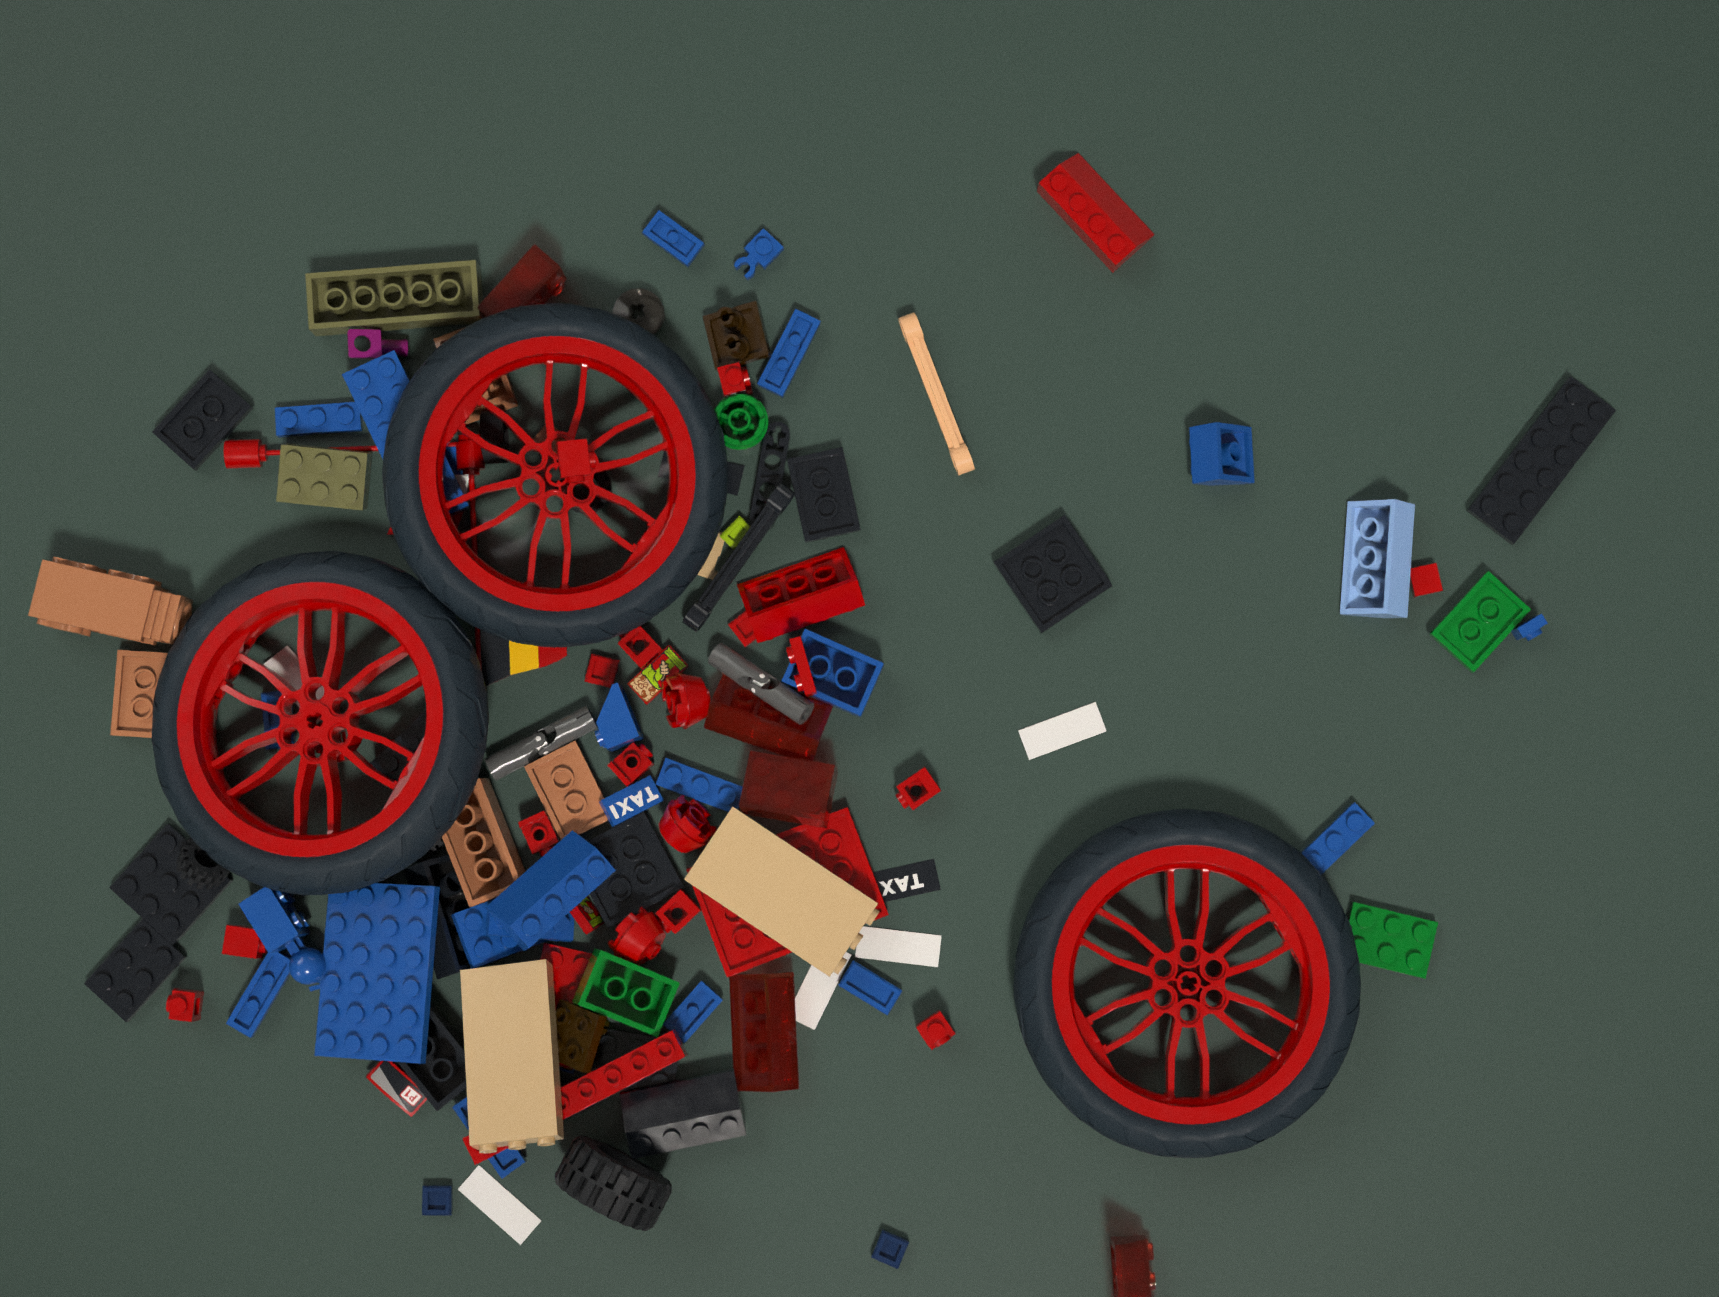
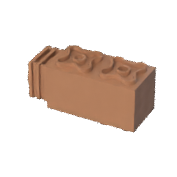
[28,557,193,646]

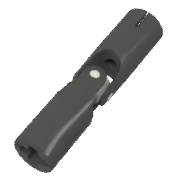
[708,643,814,725]
[484,705,598,781]

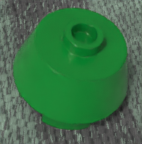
[714,394,768,450]

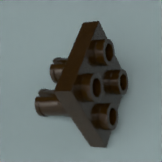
[703,301,772,372]
[556,999,609,1073]

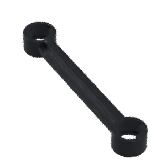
[682,483,795,633]

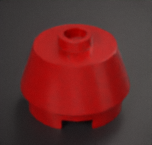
[661,673,711,729]
[659,795,717,853]
[608,907,666,966]

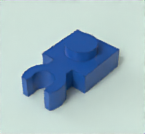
[734,228,784,280]

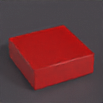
[1410,563,1443,598]
[585,654,620,688]

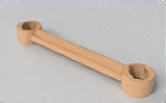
[898,312,975,476]

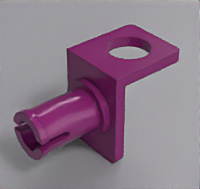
[347,329,408,360]

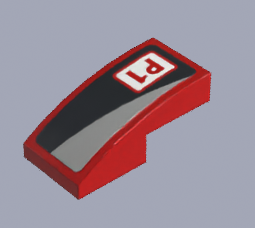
[365,1061,427,1117]

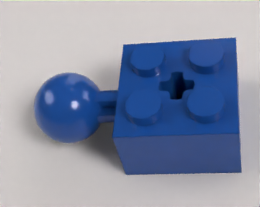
[239,887,326,985]

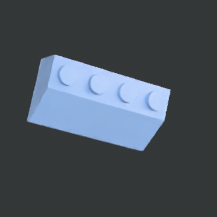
[1340,499,1415,618]

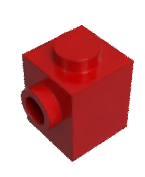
[556,439,595,483]

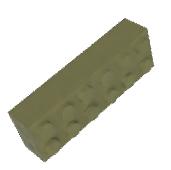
[305,260,484,336]

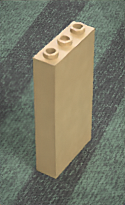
[684,807,880,977]
[460,959,564,1153]

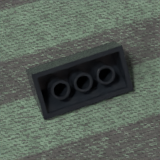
[404,855,502,980]
[620,1068,746,1159]

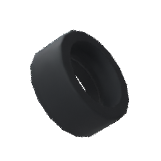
[480,410,509,464]

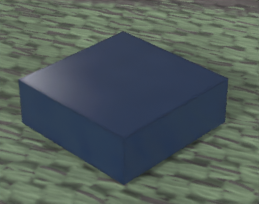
[422,1185,453,1216]
[871,1229,909,1269]

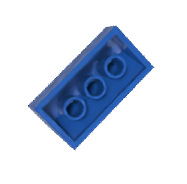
[485,830,616,951]

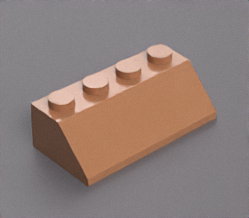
[442,778,526,908]

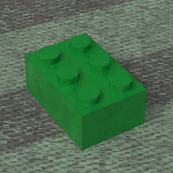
[572,948,680,1037]

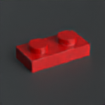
[786,636,817,697]

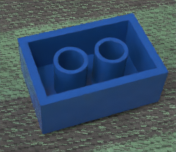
[781,629,884,718]

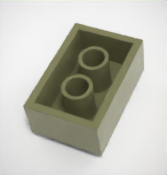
[276,443,372,510]

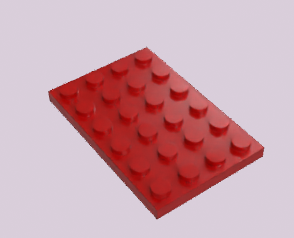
[686,807,889,977]

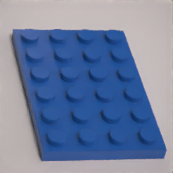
[314,883,440,1064]

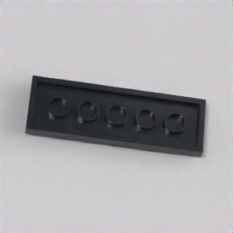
[1466,376,1616,545]

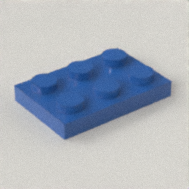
[451,899,549,969]

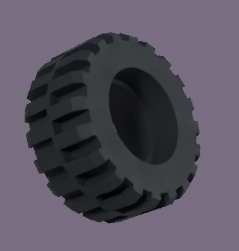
[555,1135,672,1231]

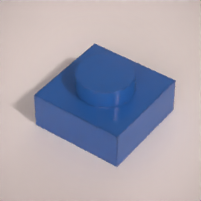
[1511,614,1547,641]

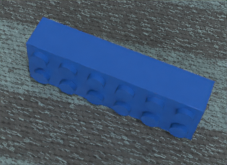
[342,350,470,517]

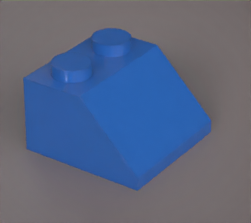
[1189,422,1255,486]
[594,682,644,752]

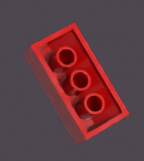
[1037,153,1155,273]
[737,547,865,643]

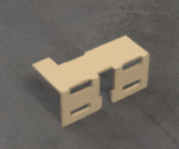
[697,531,724,580]

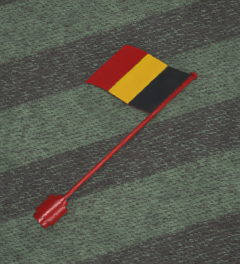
[456,434,567,686]

